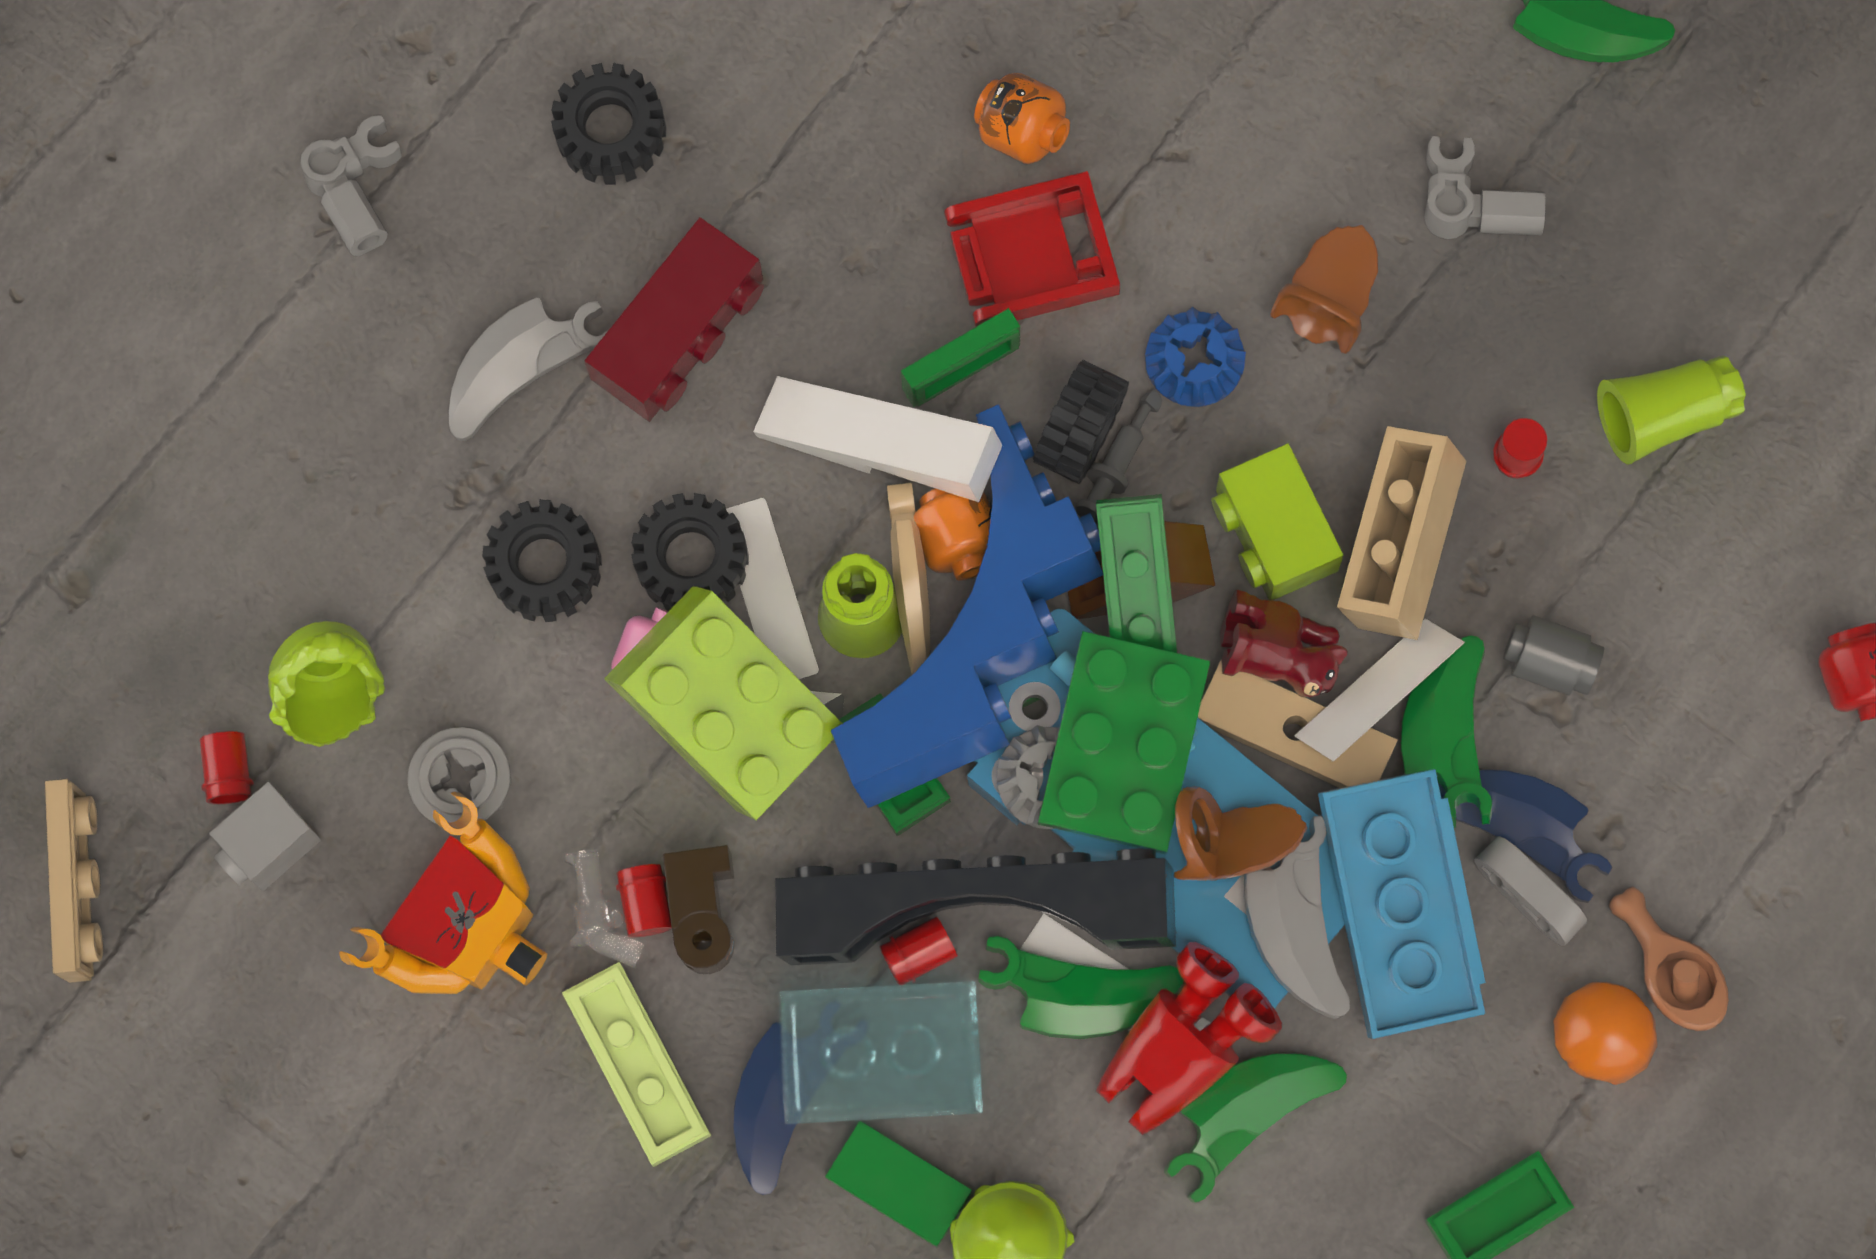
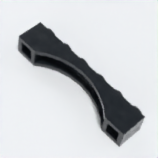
[775,848,1176,965]

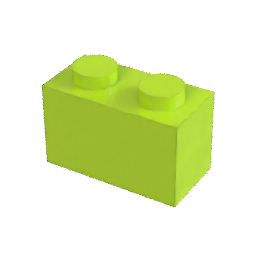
[1211,443,1344,600]

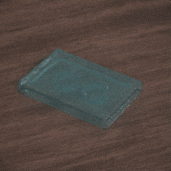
[778,981,983,1124]

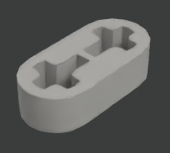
[1474,836,1587,946]

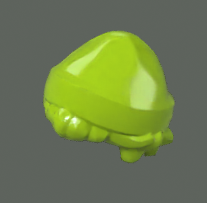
[268,621,385,747]
[950,1181,1074,1259]

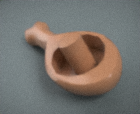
[1609,887,1729,1031]

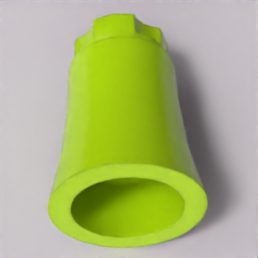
[1597,356,1746,465]
[818,553,902,658]

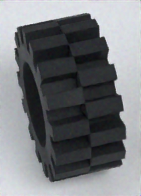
[551,63,666,185]
[1033,360,1129,484]
[631,493,749,611]
[482,499,602,622]

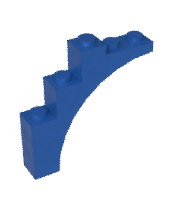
[831,404,1103,808]

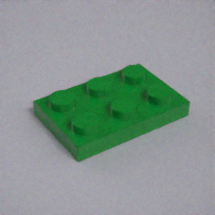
[1038,631,1210,854]

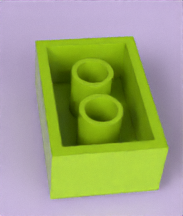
[604,586,842,820]

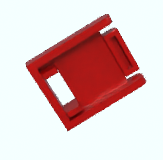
[944,171,1120,327]

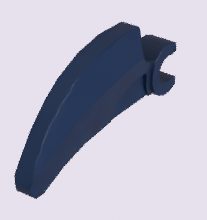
[1438,770,1613,903]
[733,999,868,1195]

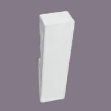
[753,376,1003,502]

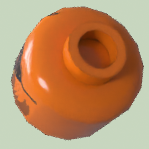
[974,73,1070,164]
[914,488,992,581]

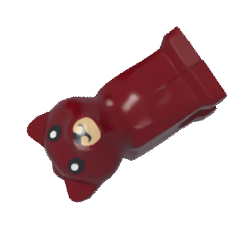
[1220,589,1348,697]

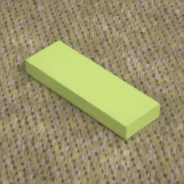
[562,962,711,1167]

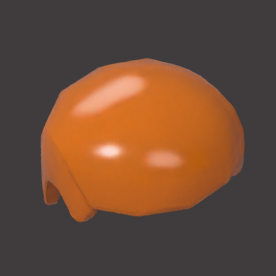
[1554,982,1658,1085]

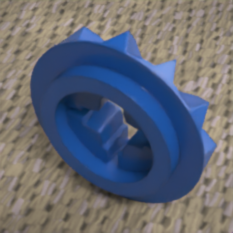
[1145,307,1246,407]

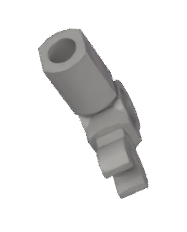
[300,115,402,257]
[1424,136,1545,239]

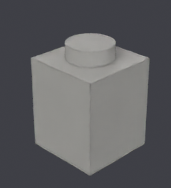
[209,782,321,891]

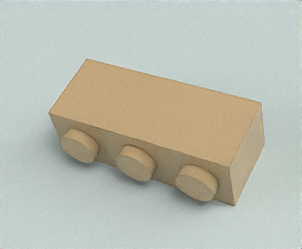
[1337,426,1466,640]

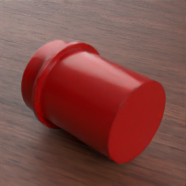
[1493,418,1547,479]
[200,731,254,805]
[616,864,672,938]
[879,916,958,987]

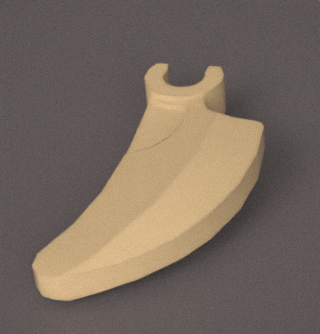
[887,483,930,675]

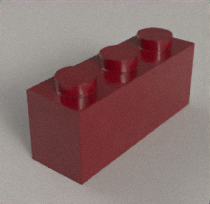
[584,217,764,422]

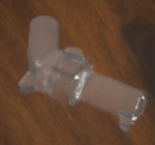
[564,849,644,968]

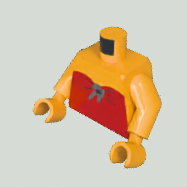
[339,792,547,994]

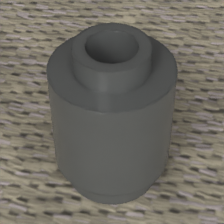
[1503,615,1604,696]

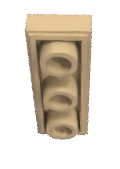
[1198,661,1398,788]
[45,779,103,983]

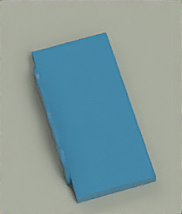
[1318,769,1486,1039]

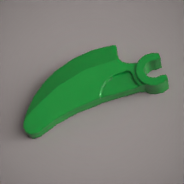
[1513,0,1675,63]
[1401,636,1492,828]
[978,936,1183,1039]
[1164,1054,1347,1203]

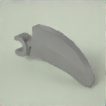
[449,298,607,441]
[1244,816,1350,1019]

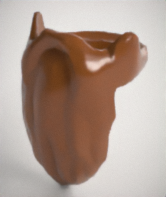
[1270,225,1378,354]
[1174,786,1307,881]

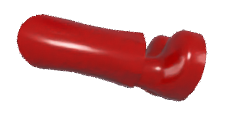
[1096,942,1282,1135]

